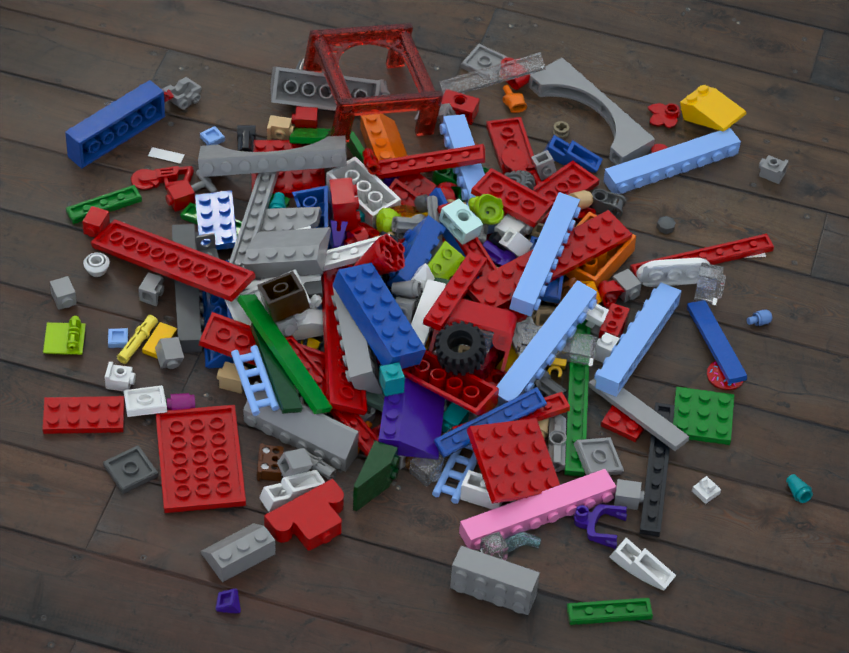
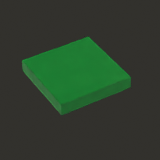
[289,128,331,144]

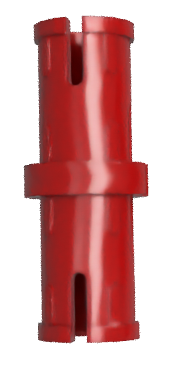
[362,148,379,175]

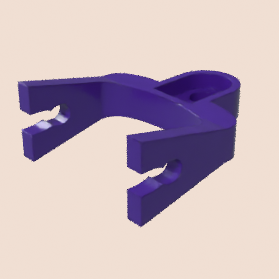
[331,220,348,248]
[574,504,627,549]

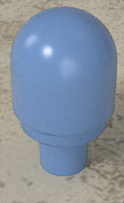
[747,309,772,326]

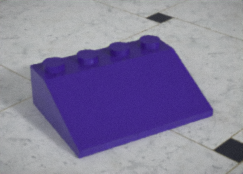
[379,378,445,459]

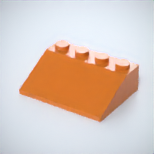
[565,212,636,290]

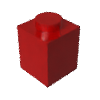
[292,106,318,128]
[165,180,195,212]
[82,206,110,237]

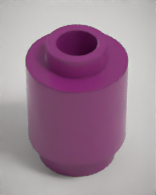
[167,393,195,410]

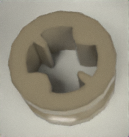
[553,121,570,139]

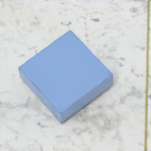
[200,126,225,145]
[108,328,128,348]

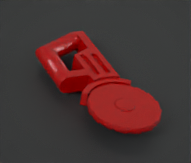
[501,147,542,185]
[131,166,194,190]

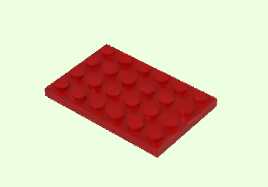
[156,405,246,513]

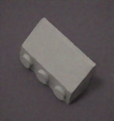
[201,523,275,582]

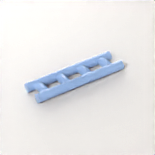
[231,345,280,416]
[432,444,477,504]

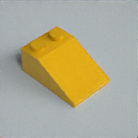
[680,85,746,132]

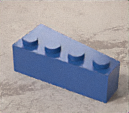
[292,185,334,250]
[387,215,446,287]

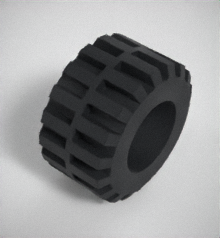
[435,321,486,376]

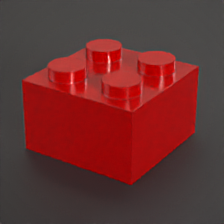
[329,177,361,231]

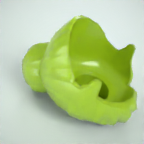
[468,194,504,225]
[376,208,403,234]

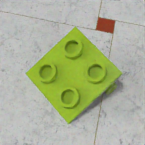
[428,241,466,280]
[43,316,86,355]

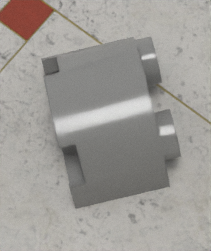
[162,77,202,110]

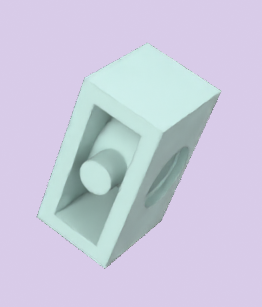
[439,199,483,245]

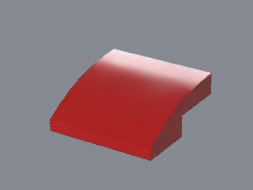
[389,173,437,214]

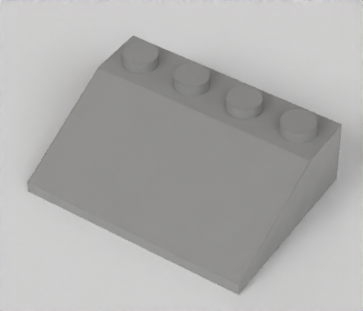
[243,227,331,278]

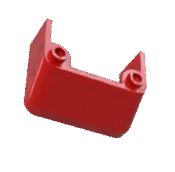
[429,299,517,371]

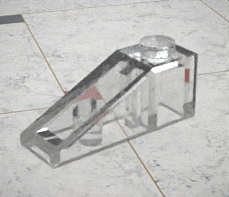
[409,427,452,487]

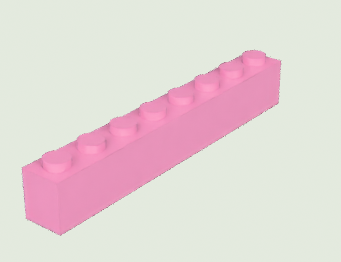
[459,469,616,550]

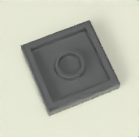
[103,445,158,494]

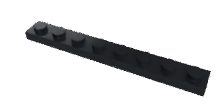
[639,402,675,537]

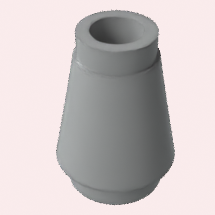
[391,279,421,299]

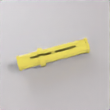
[117,315,158,364]

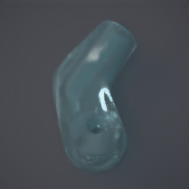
[502,532,542,552]

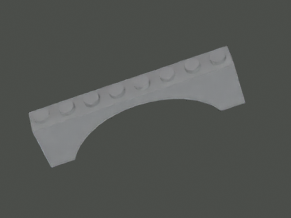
[529,58,655,165]
[198,135,347,177]

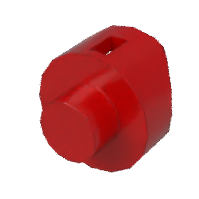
[343,226,369,246]
[597,280,625,309]

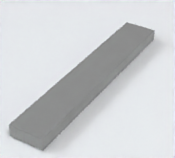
[588,379,689,451]

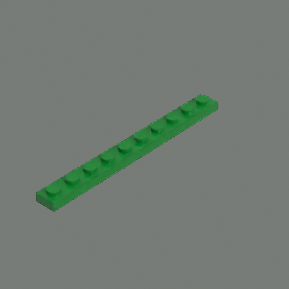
[564,319,591,477]

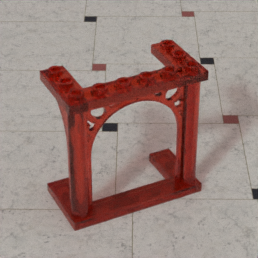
[302,23,443,142]

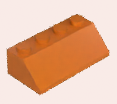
[360,111,408,160]

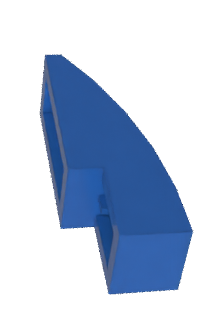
[544,135,603,173]

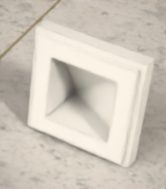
[411,263,435,291]

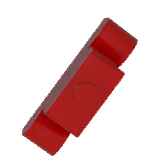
[264,478,344,551]

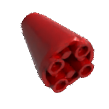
[354,234,405,275]

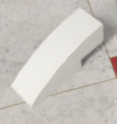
[260,470,325,512]
[609,538,676,591]

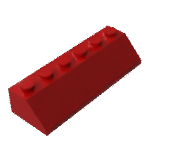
[378,350,499,415]

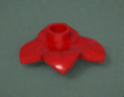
[648,103,681,128]

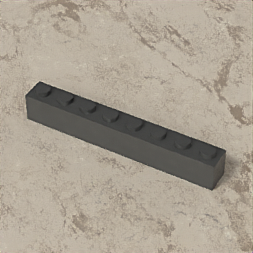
[172,224,205,353]

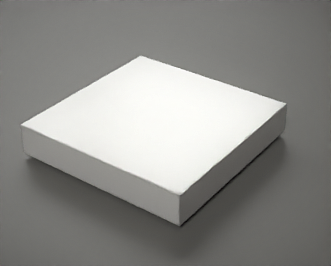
[124,386,167,417]

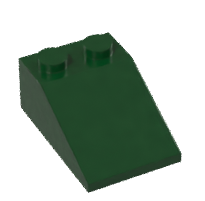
[353,441,400,512]

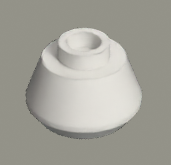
[83,252,110,277]

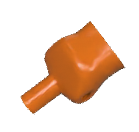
[503,85,527,113]

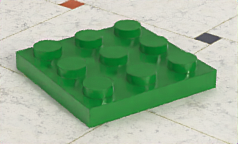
[673,387,734,445]

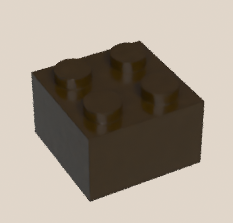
[257,271,310,323]

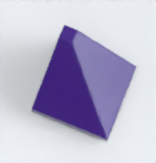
[215,588,241,614]

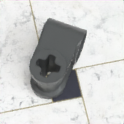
[590,189,626,218]

